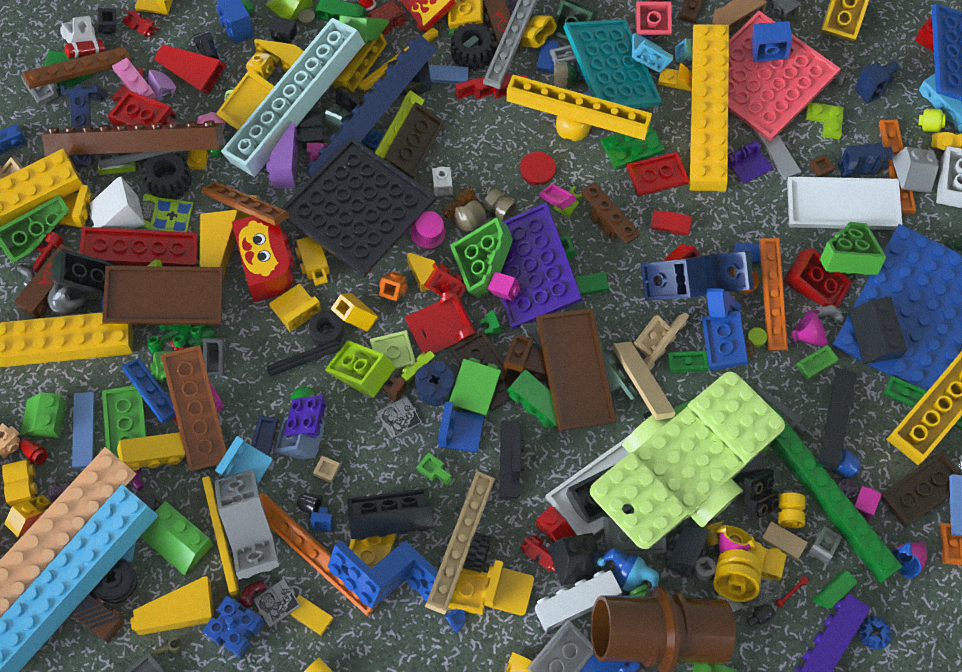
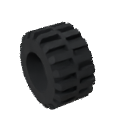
[451,23,494,71]
[142,152,192,200]

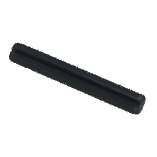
[267,340,341,376]

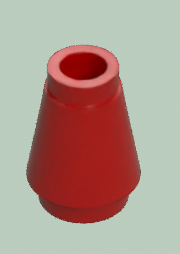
[19,438,48,465]

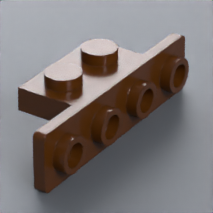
[581,182,640,244]

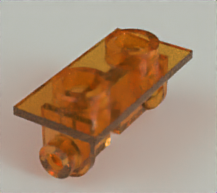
[443,187,478,224]

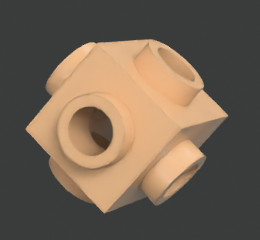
[0,423,21,459]

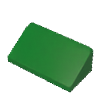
[812,570,857,609]

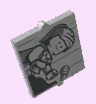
[376,396,422,439]
[253,579,301,627]

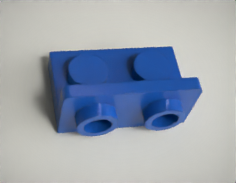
[0,123,27,155]

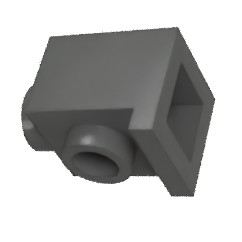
[771,0,799,22]

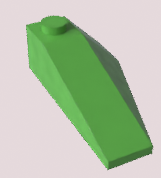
[0,195,70,264]

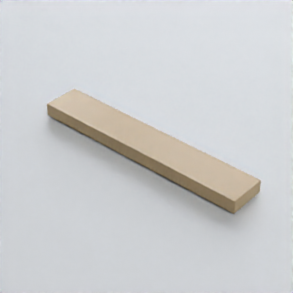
[613,342,675,420]

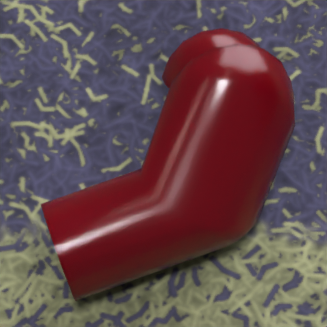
[239,580,266,607]

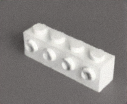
[535,570,622,632]

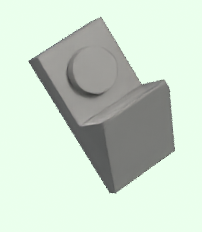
[808,526,842,563]

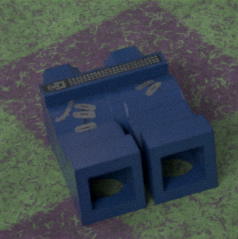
[838,142,894,178]

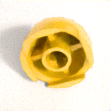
[556,116,591,141]

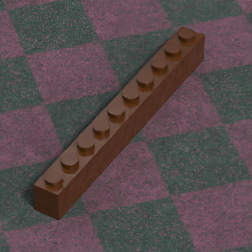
[41,120,225,156]

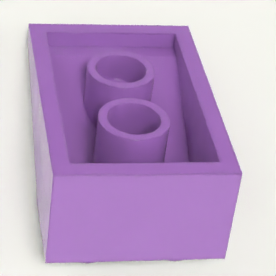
[266,123,299,189]

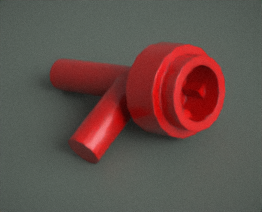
[31,231,64,273]

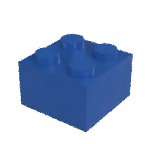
[215,0,254,44]
[751,21,792,62]

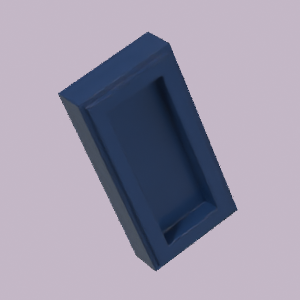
[251,415,279,456]

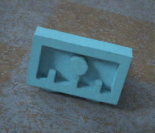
[632,33,673,73]
[215,436,273,485]

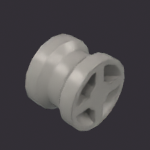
[693,557,716,581]

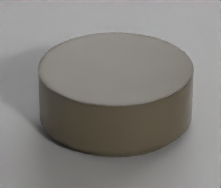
[298,9,315,26]

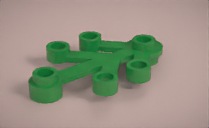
[147,325,208,353]

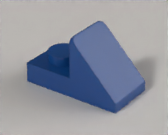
[706,288,741,318]

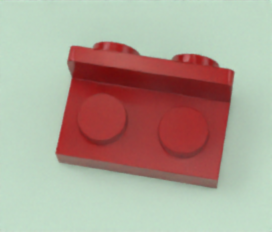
[424,263,467,298]

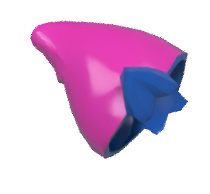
[891,541,927,580]

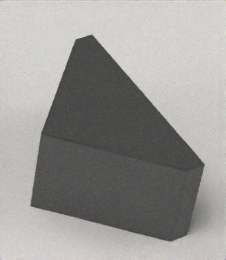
[203,337,227,376]

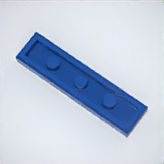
[122,358,176,424]

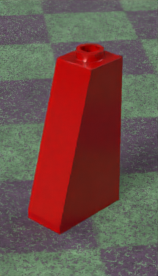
[154,45,227,95]

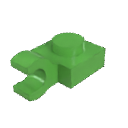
[416,452,452,486]

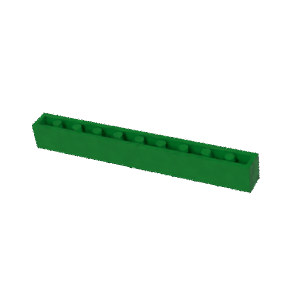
[770,405,903,584]

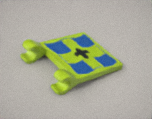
[138,194,194,232]

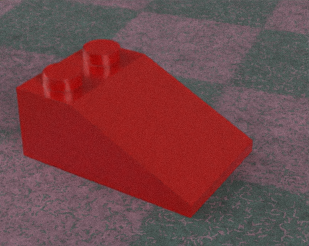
[783,248,853,308]

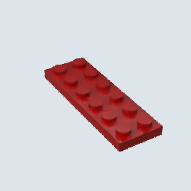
[80,227,197,267]

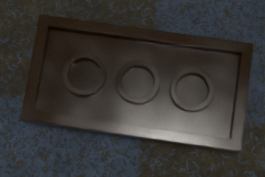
[383,102,445,179]
[450,330,516,411]
[881,451,962,528]

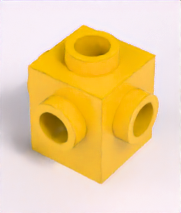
[246,52,275,80]

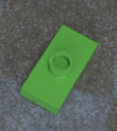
[795,345,839,380]

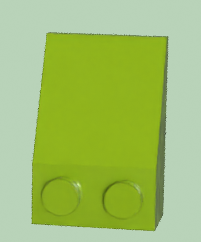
[325,340,396,398]

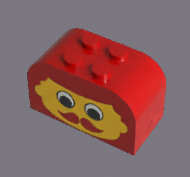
[231,216,295,302]

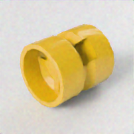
[778,493,806,528]

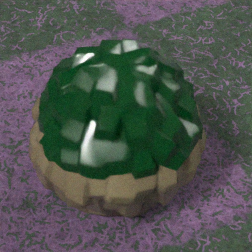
[554,61,579,89]

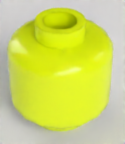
[919,109,946,132]

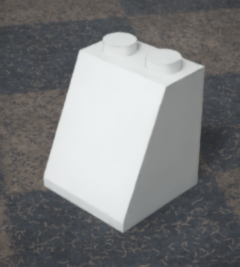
[89,176,145,229]

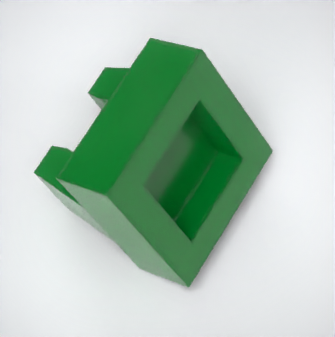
[480,310,504,336]

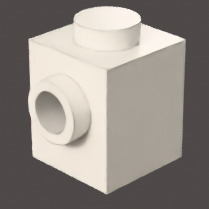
[432,166,453,196]

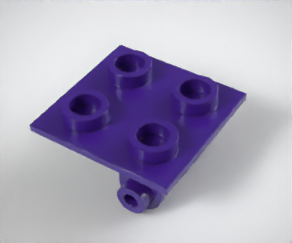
[728,141,773,184]
[284,395,326,438]

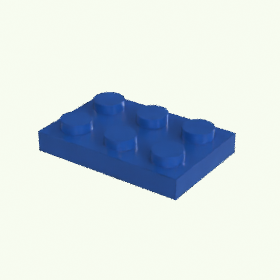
[702,310,749,371]

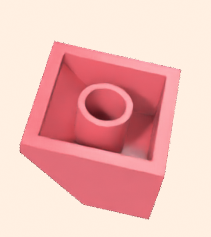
[635,2,672,35]

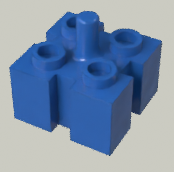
[202,596,265,659]

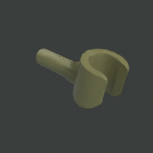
[151,638,181,656]

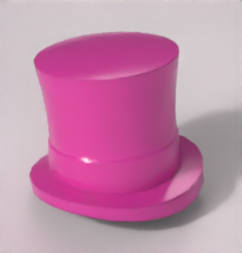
[411,211,446,249]

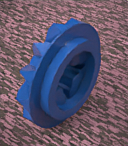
[858,615,893,650]

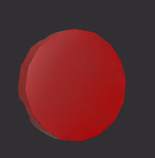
[520,152,556,185]

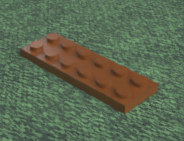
[161,345,227,471]

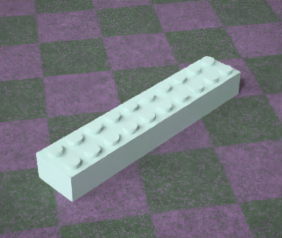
[221,18,365,177]

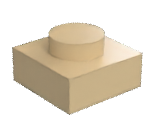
[313,456,340,483]

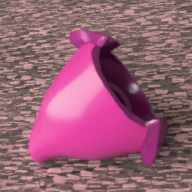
[791,310,829,347]

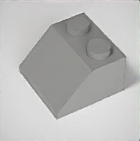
[892,147,939,193]

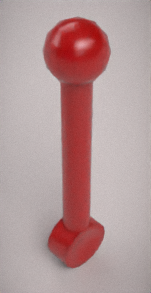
[776,576,808,607]

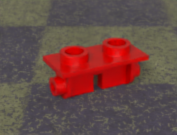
[123,9,159,38]
[520,535,555,572]

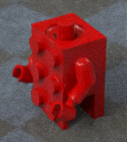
[108,90,178,127]

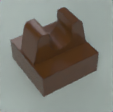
[383,377,407,402]

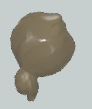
[454,200,494,231]

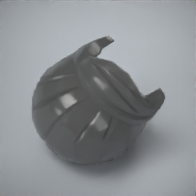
[48,280,87,316]

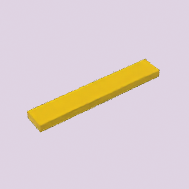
[202,476,240,597]

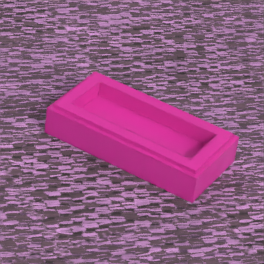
[539,184,576,210]

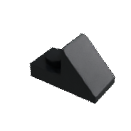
[336,86,364,114]

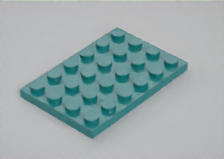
[563,19,662,108]

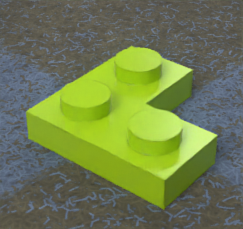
[806,102,844,140]

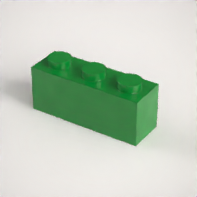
[506,369,557,429]

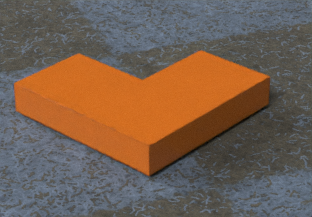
[940,523,962,565]

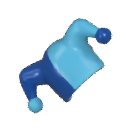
[597,548,659,592]

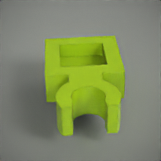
[554,186,583,218]

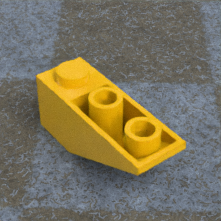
[254,39,304,72]

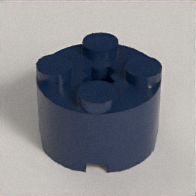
[415,361,455,406]

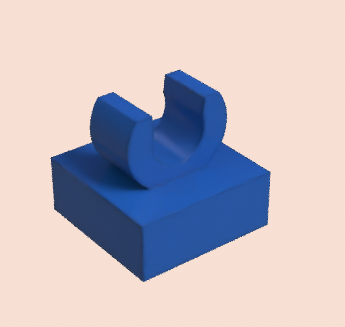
[310,506,333,532]

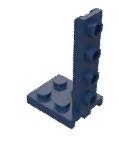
[60,85,108,166]

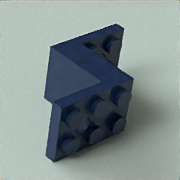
[641,251,754,301]

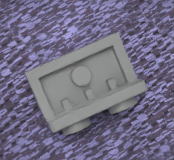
[22,63,59,106]

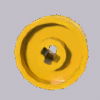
[713,549,763,602]

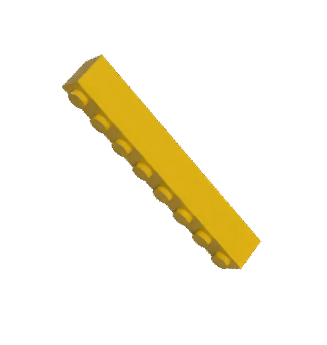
[507,75,652,140]

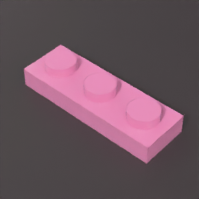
[112,58,155,98]

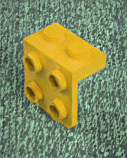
[57,185,93,228]
[482,560,534,616]

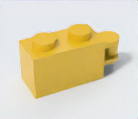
[295,237,330,286]

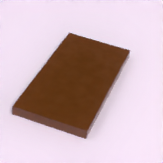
[102,266,224,325]
[536,309,617,431]

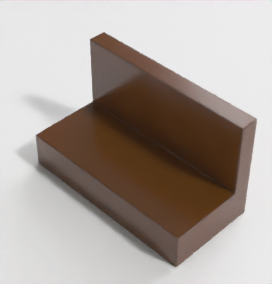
[502,334,533,378]

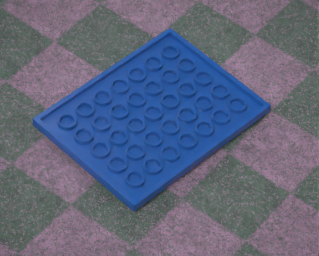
[832,224,962,391]

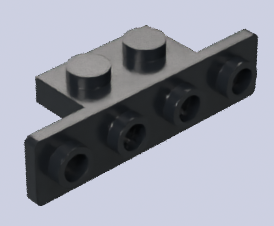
[499,421,525,498]

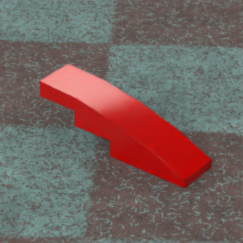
[455,75,528,99]

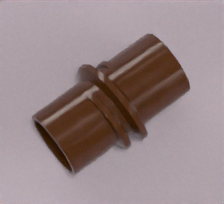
[591,586,736,672]

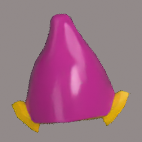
[715,525,756,554]

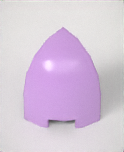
[148,69,176,101]

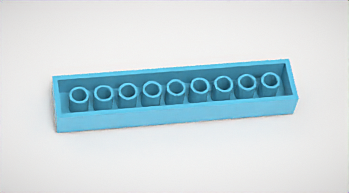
[0,484,159,672]

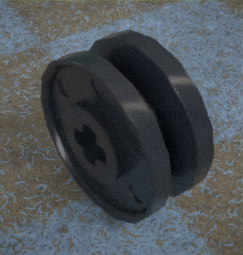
[92,558,138,604]

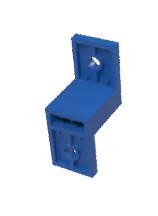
[328,541,438,609]

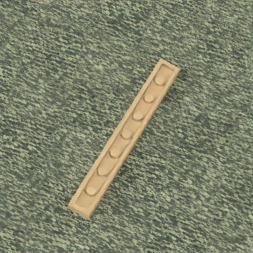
[425,471,495,615]

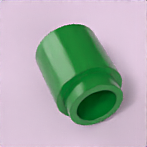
[186,325,216,348]

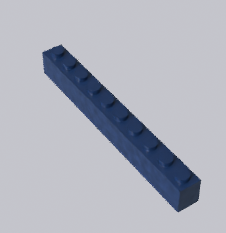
[305,35,437,177]

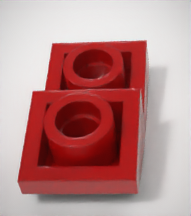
[650,210,693,235]

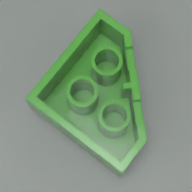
[450,217,513,298]
[820,222,886,275]

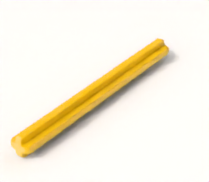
[358,27,438,92]

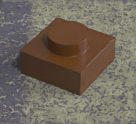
[809,154,835,177]

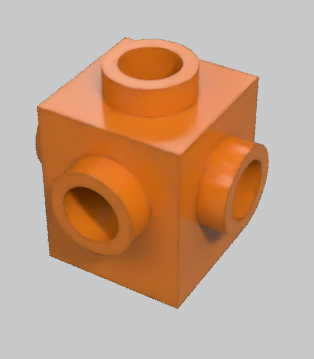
[379,272,408,301]

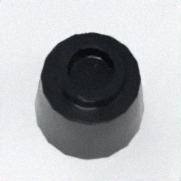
[297,493,323,515]

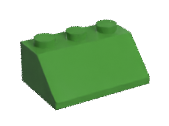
[141,501,214,576]

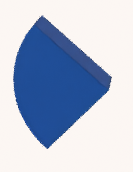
[445,604,466,634]

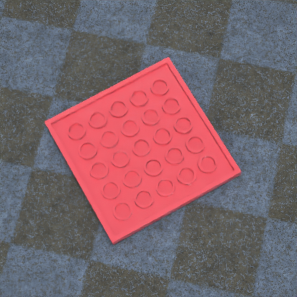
[690,11,841,142]

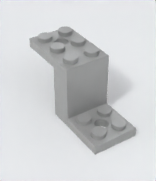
[214,469,279,580]

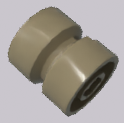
[482,188,517,221]

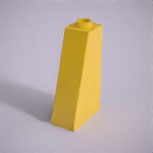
[200,210,241,279]
[131,576,215,635]

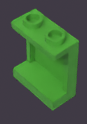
[449,357,502,417]

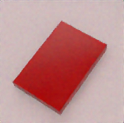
[626,152,690,197]

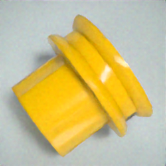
[698,520,724,546]

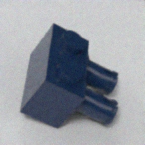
[855,61,899,104]

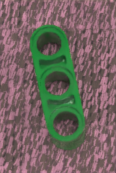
[314,0,367,21]

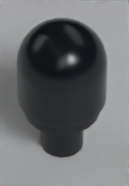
[746,604,775,627]

